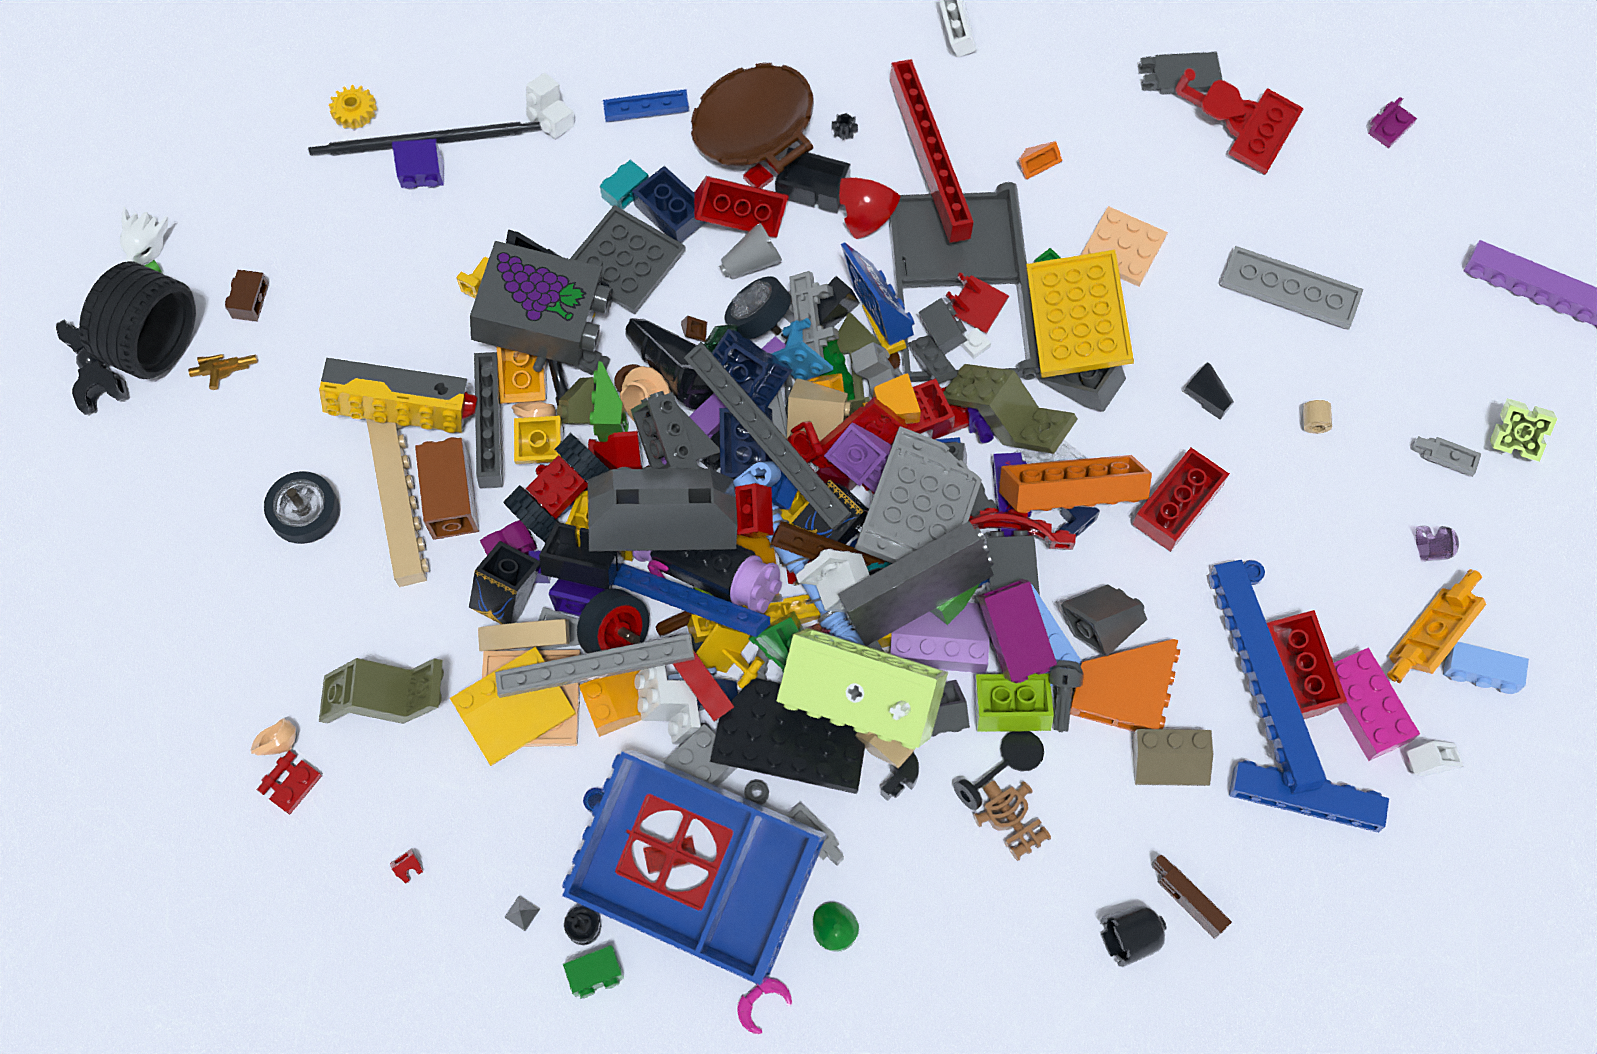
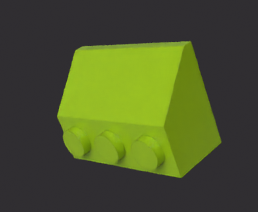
[975,673,1054,732]

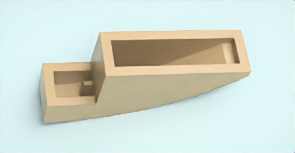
[478,619,570,652]

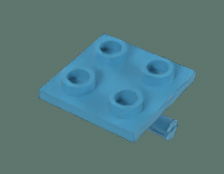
[771,318,833,380]

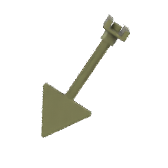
[837,313,881,415]

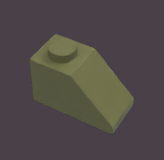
[557,377,594,424]

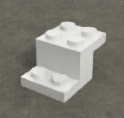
[796,549,870,613]
[634,665,701,744]

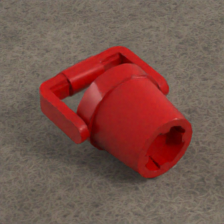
[787,421,823,464]

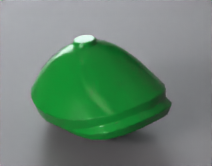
[813,902,859,952]

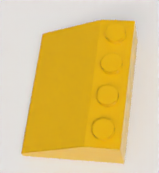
[450,647,576,766]

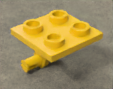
[696,624,765,689]

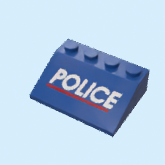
[841,242,915,346]

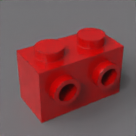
[735,483,774,538]

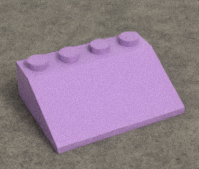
[890,603,989,674]

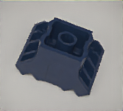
[712,328,792,407]

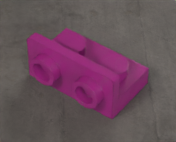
[1368,97,1417,149]

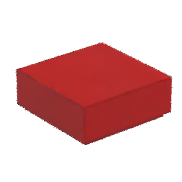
[743,163,774,189]

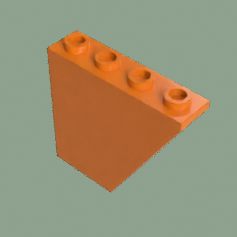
[1070,639,1181,732]

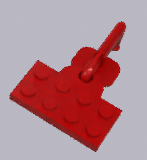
[1175,68,1304,175]

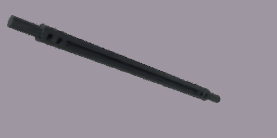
[308,121,543,155]

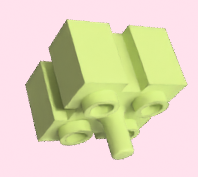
[1490,398,1557,462]

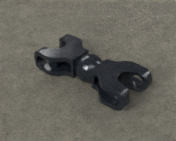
[56,319,127,415]

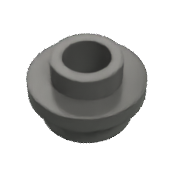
[744,780,769,805]

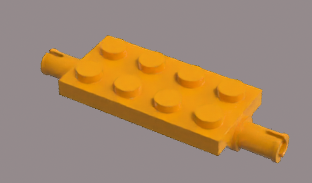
[1387,569,1487,683]

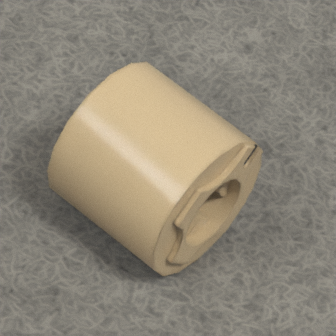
[1303,400,1333,434]

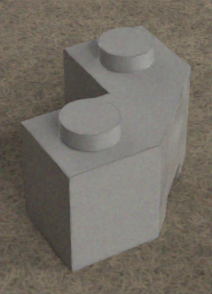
[851,342,903,398]

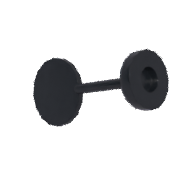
[953,731,1045,811]

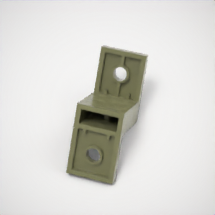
[943,364,1078,454]
[319,658,444,724]

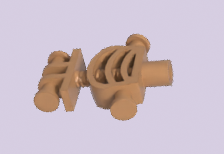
[973,780,1052,861]

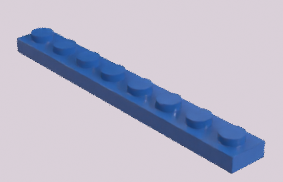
[613,563,770,637]

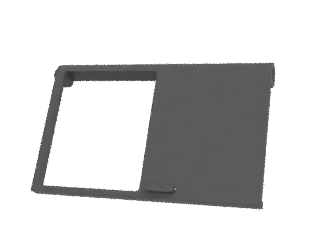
[889,182,1041,382]

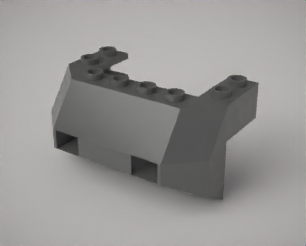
[587,466,737,551]

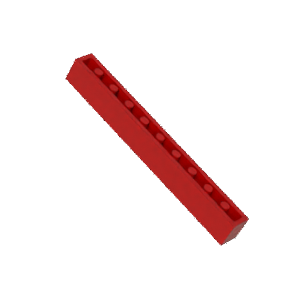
[890,59,974,243]

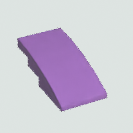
[824,423,892,493]

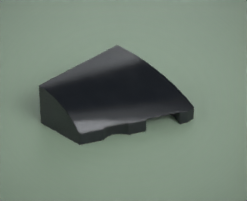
[1184,362,1234,420]

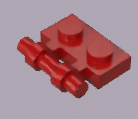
[256,750,322,815]

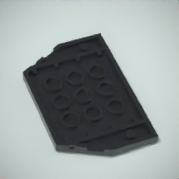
[710,678,865,794]

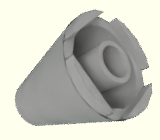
[719,223,783,279]

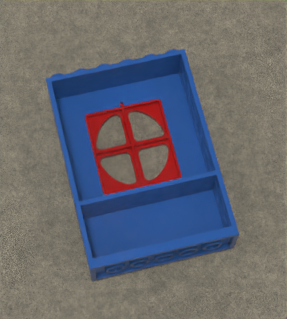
[562,750,827,986]

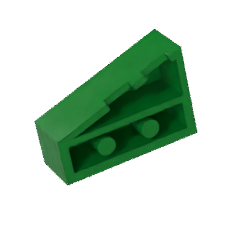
[748,611,804,672]

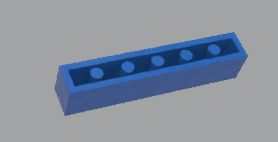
[1229,761,1389,833]

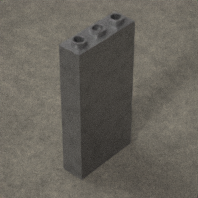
[838,521,994,646]

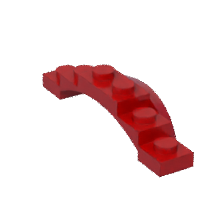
[968,508,1076,550]

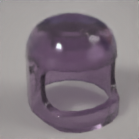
[1415,525,1459,562]

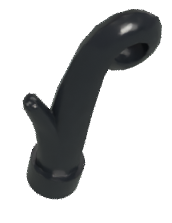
[547,359,569,407]

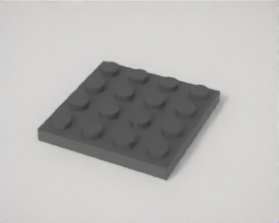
[570,205,686,314]

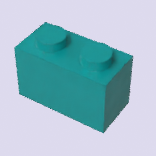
[599,159,649,210]

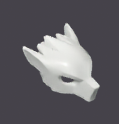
[120,206,169,265]

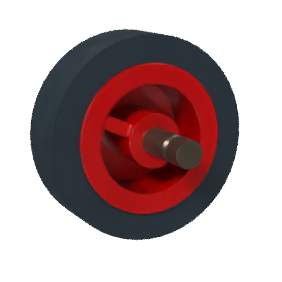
[577,589,649,654]

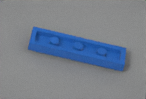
[603,89,689,122]

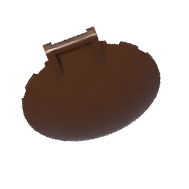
[691,62,814,174]

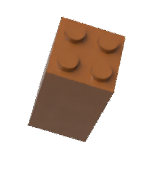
[415,437,479,540]

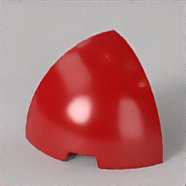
[839,178,901,239]

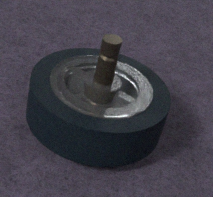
[724,276,791,340]
[264,471,339,544]

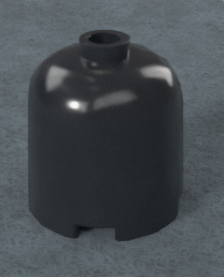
[1100,905,1167,967]

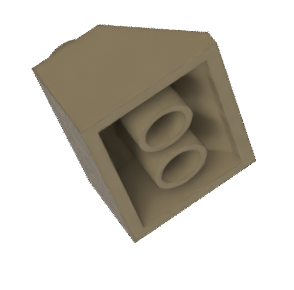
[1132,729,1213,786]

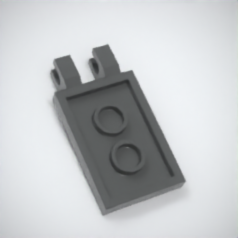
[1138,51,1223,94]

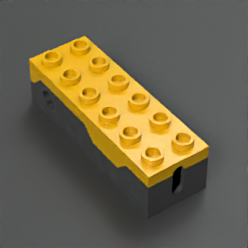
[319,357,478,433]

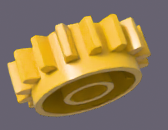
[328,85,377,129]

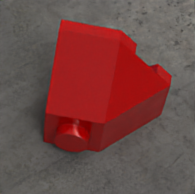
[593,431,643,470]

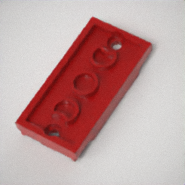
[812,396,908,473]

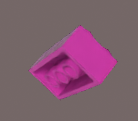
[1334,647,1420,761]

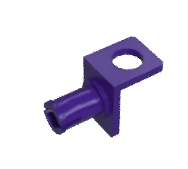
[966,407,994,443]

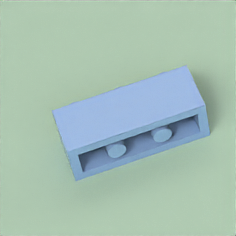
[1443,642,1529,694]

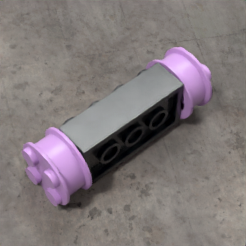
[632,544,782,613]

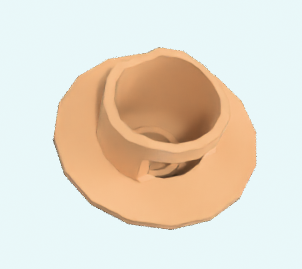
[620,366,670,422]

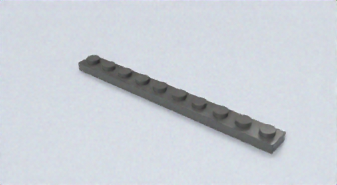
[684,342,852,530]

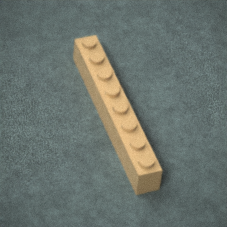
[366,419,429,587]

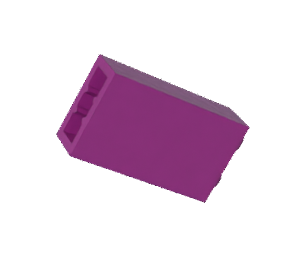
[977,579,1057,683]

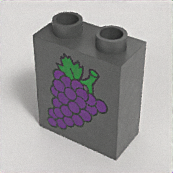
[470,241,611,366]

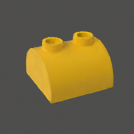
[514,416,564,465]

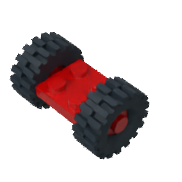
[503,432,610,543]

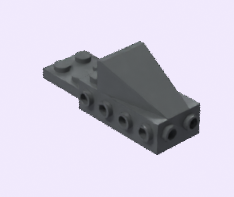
[630,391,720,469]

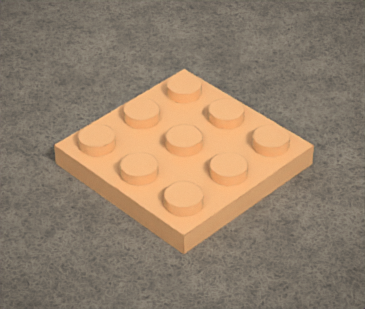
[1081,206,1168,287]

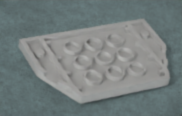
[855,426,982,563]

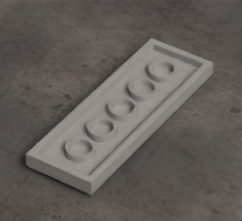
[1220,245,1364,329]

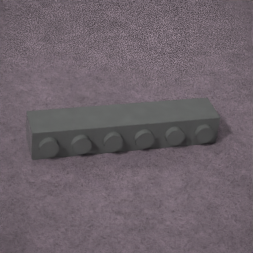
[474,352,502,489]

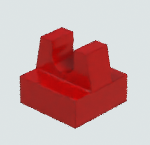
[390,849,423,884]

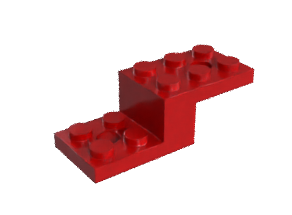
[890,378,969,445]

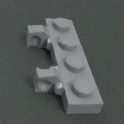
[789,271,839,358]

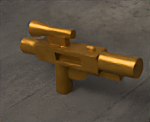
[188,354,258,390]

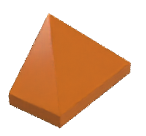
[1018,141,1063,179]

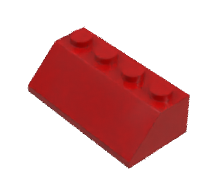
[1267,610,1347,719]

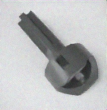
[1049,660,1083,732]

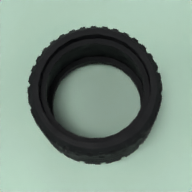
[79,261,196,380]

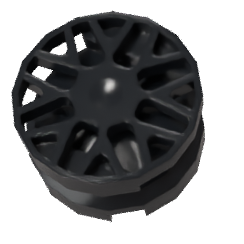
[564,906,602,946]

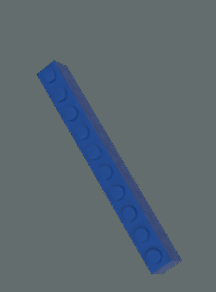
[1209,559,1327,794]

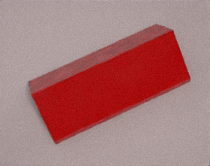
[694,176,789,238]

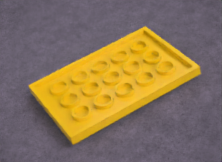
[1026,250,1134,378]

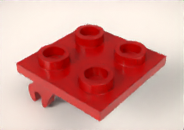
[945,272,1009,334]

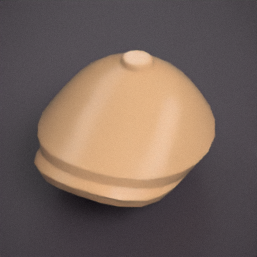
[511,401,556,418]
[250,718,296,756]

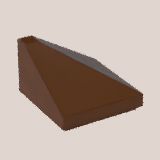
[681,315,707,342]

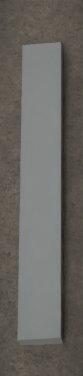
[495,633,695,698]

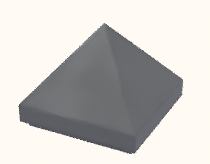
[504,896,540,931]

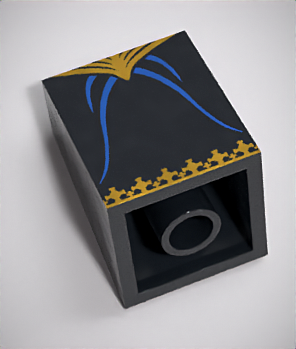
[792,480,869,544]
[469,541,540,625]

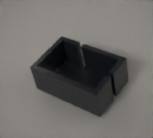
[775,147,851,213]
[539,522,625,590]

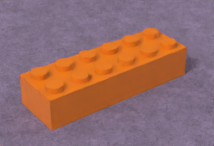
[999,455,1152,513]

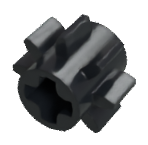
[832,112,858,140]

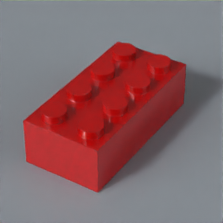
[1132,447,1230,552]

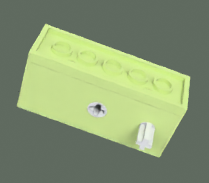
[777,628,948,749]

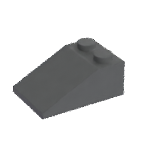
[1040,366,1126,412]

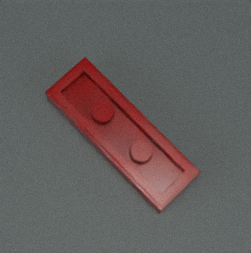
[672,651,734,722]

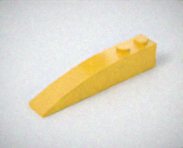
[687,594,821,643]

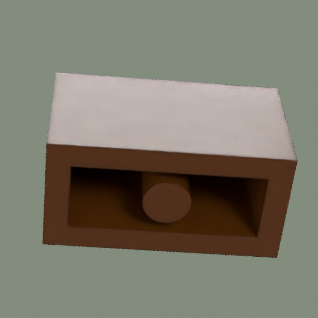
[225,269,269,322]

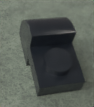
[880,752,919,801]

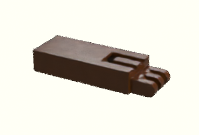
[1152,855,1232,939]

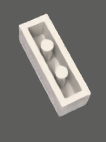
[939,0,977,58]

